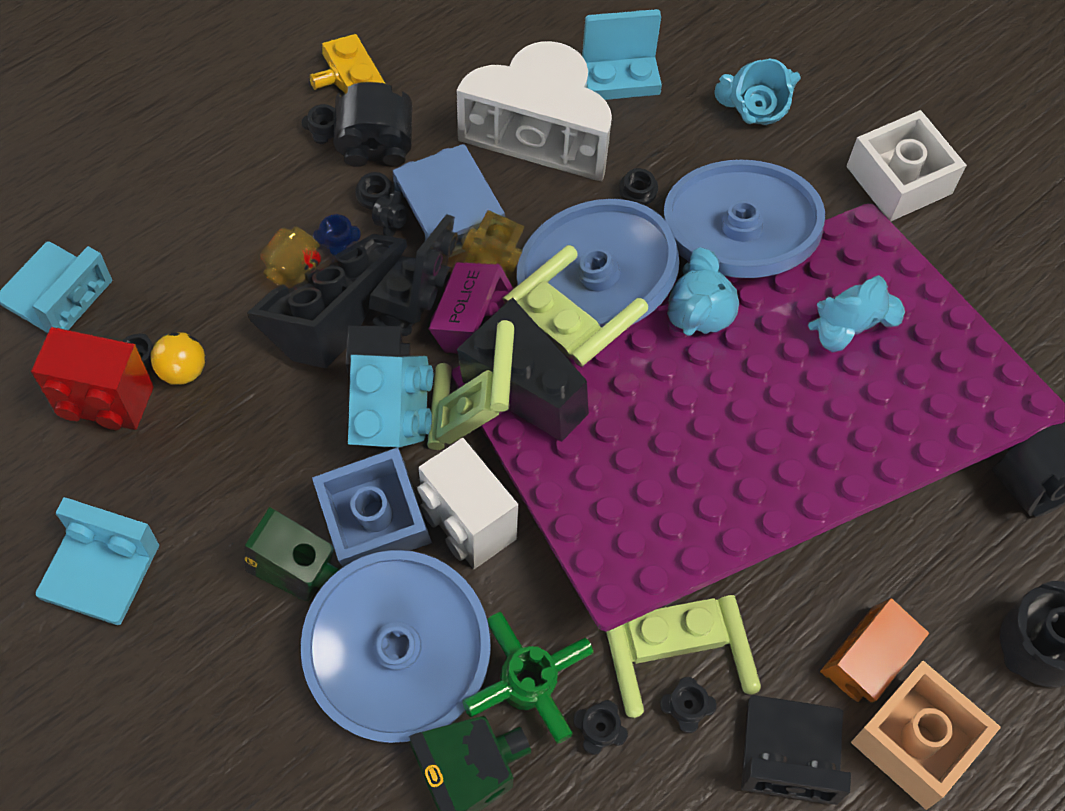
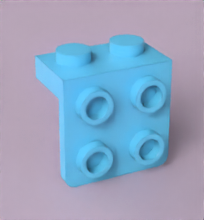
[348,355,434,448]

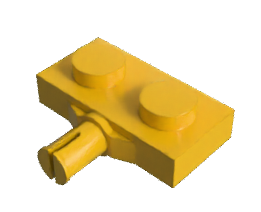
[309,34,385,94]

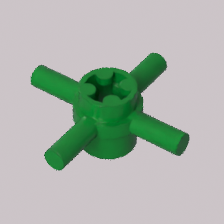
[462,612,593,744]

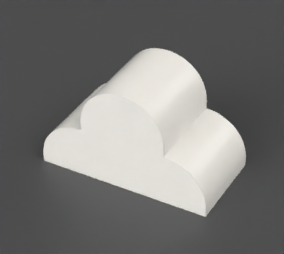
[457,41,612,182]

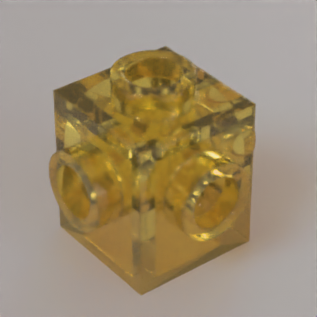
[462,210,525,272]

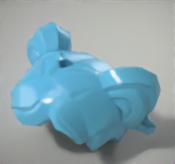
[714,58,801,125]
[667,247,739,336]
[808,275,905,352]

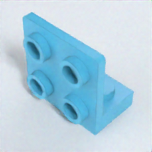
[582,9,662,100]
[0,242,113,333]
[36,497,160,625]

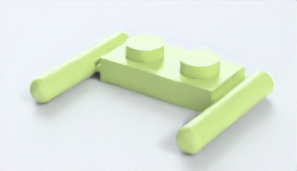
[502,245,648,367]
[427,320,514,450]
[606,595,761,718]

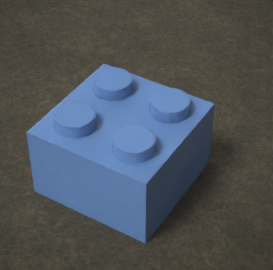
[312,447,432,567]

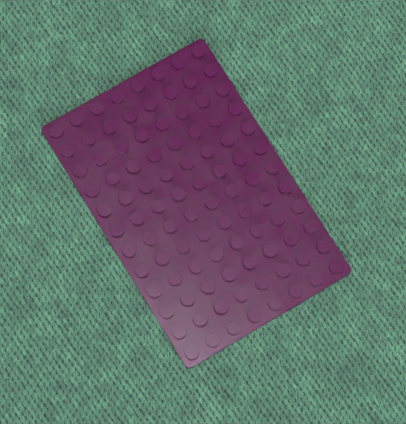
[452,204,1065,631]

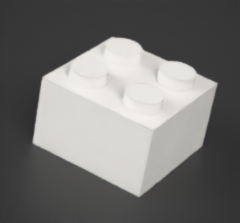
[846,110,967,222]
[417,438,518,569]

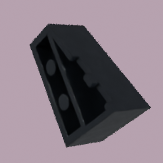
[457,297,589,442]

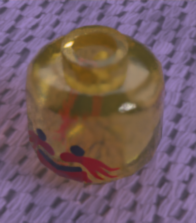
[260,226,321,286]

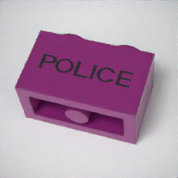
[429,262,513,354]

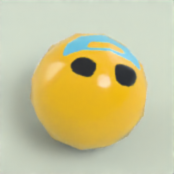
[151,332,205,385]

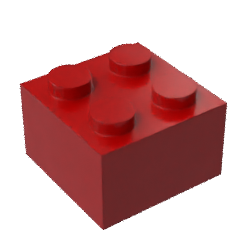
[31,327,154,430]

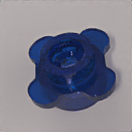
[313,214,361,256]

